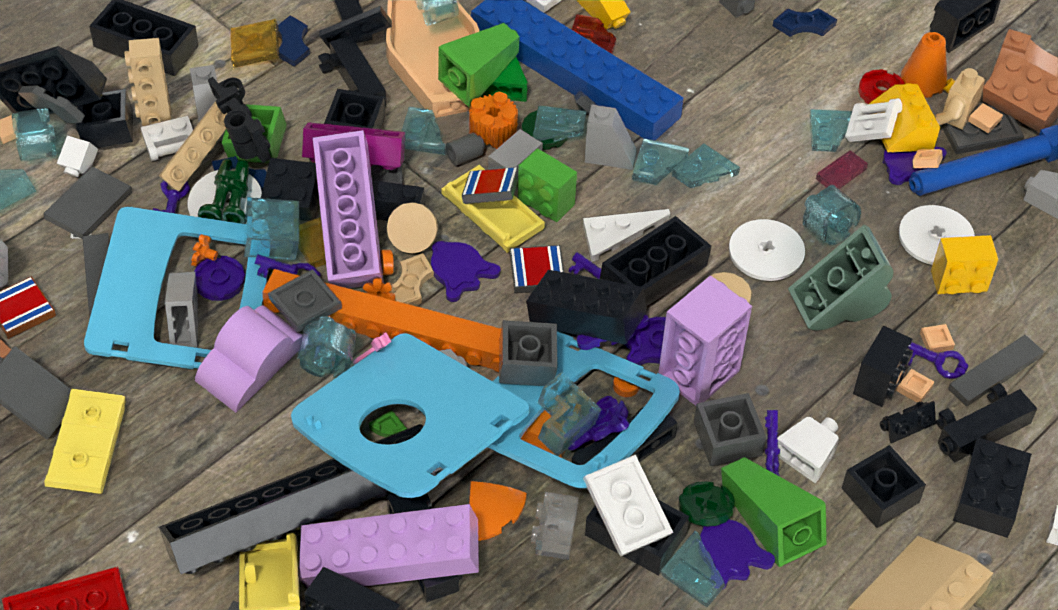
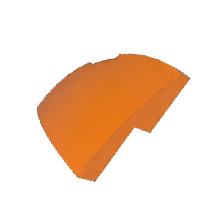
[469,481,527,541]

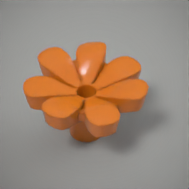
[191,234,218,266]
[363,278,395,301]

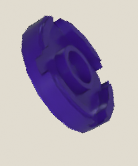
[194,256,245,301]

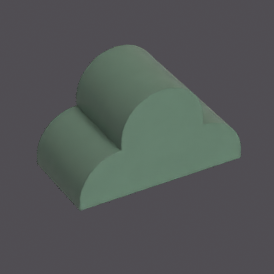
[788,225,894,330]

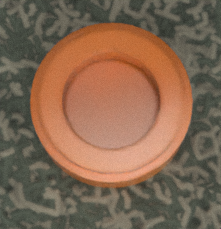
[380,249,394,275]
[613,376,640,397]

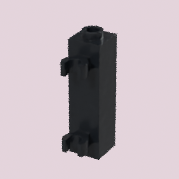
[318,35,386,107]
[936,383,1037,463]

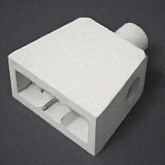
[777,417,839,483]

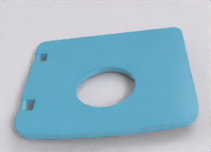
[291,333,530,498]

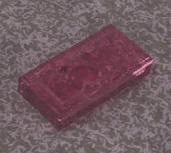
[816,150,868,193]

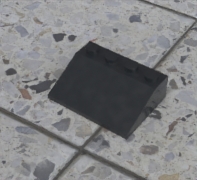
[0,46,107,123]

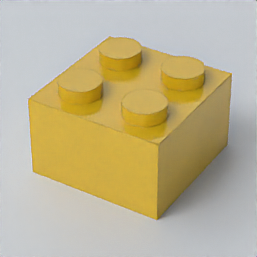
[931,235,998,294]

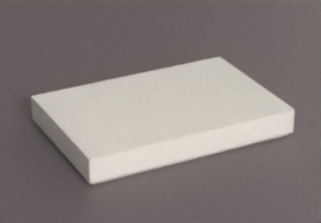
[583,455,673,557]

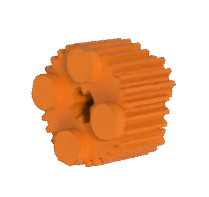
[469,92,518,149]

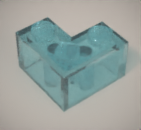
[537,372,602,456]

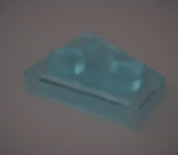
[401,107,445,155]
[810,109,852,152]
[672,143,740,188]
[0,169,36,210]

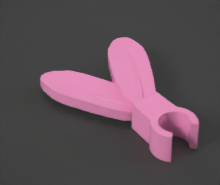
[353,332,392,365]

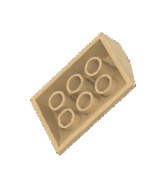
[848,536,993,610]

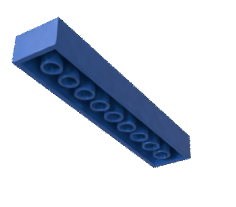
[471,0,684,143]

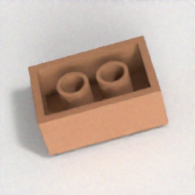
[983,52,1058,132]

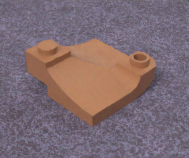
[991,29,1058,77]

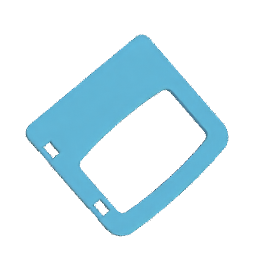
[84,207,270,369]
[487,331,680,488]

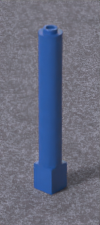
[909,125,1058,196]

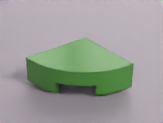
[369,410,407,437]

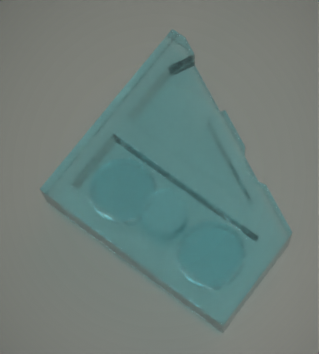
[533,106,586,142]
[632,138,689,185]
[661,531,725,607]

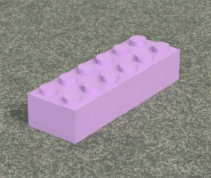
[313,130,384,289]
[299,504,479,589]

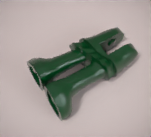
[198,159,249,224]

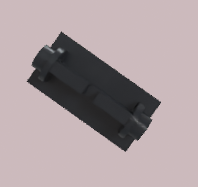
[879,401,936,443]

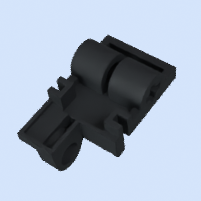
[208,77,271,163]

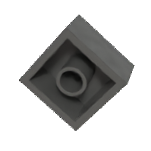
[499,320,557,387]
[694,393,766,466]

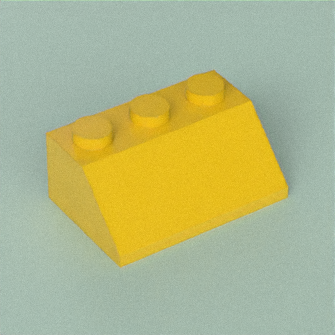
[869,83,940,152]

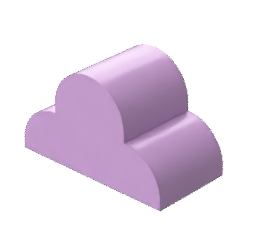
[195,305,306,413]

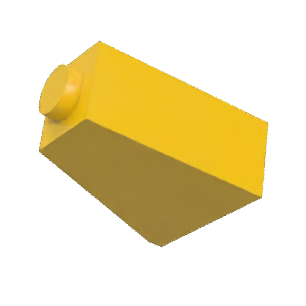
[576,0,631,30]

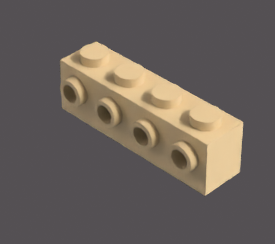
[125,38,172,127]

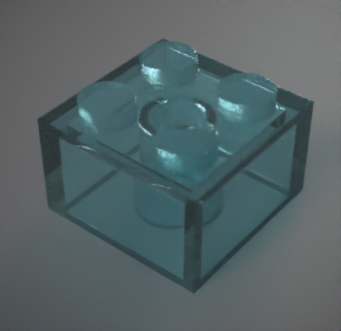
[244,197,299,260]

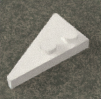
[583,209,670,262]

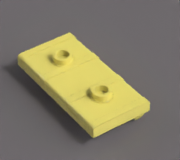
[441,165,545,253]
[44,389,126,494]
[239,533,300,610]

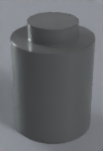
[446,132,485,166]

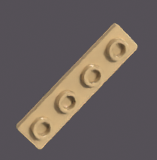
[159,101,227,191]

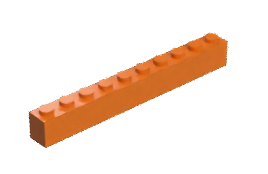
[262,269,501,372]

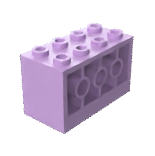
[659,275,752,406]

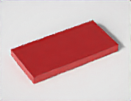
[2,566,129,610]

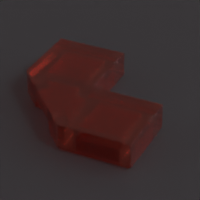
[571,14,616,54]

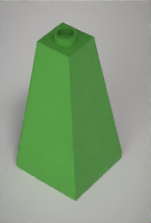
[438,23,520,108]
[721,457,827,567]

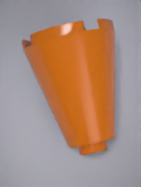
[900,32,947,98]

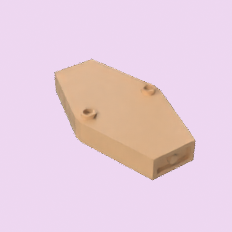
[386,0,479,119]

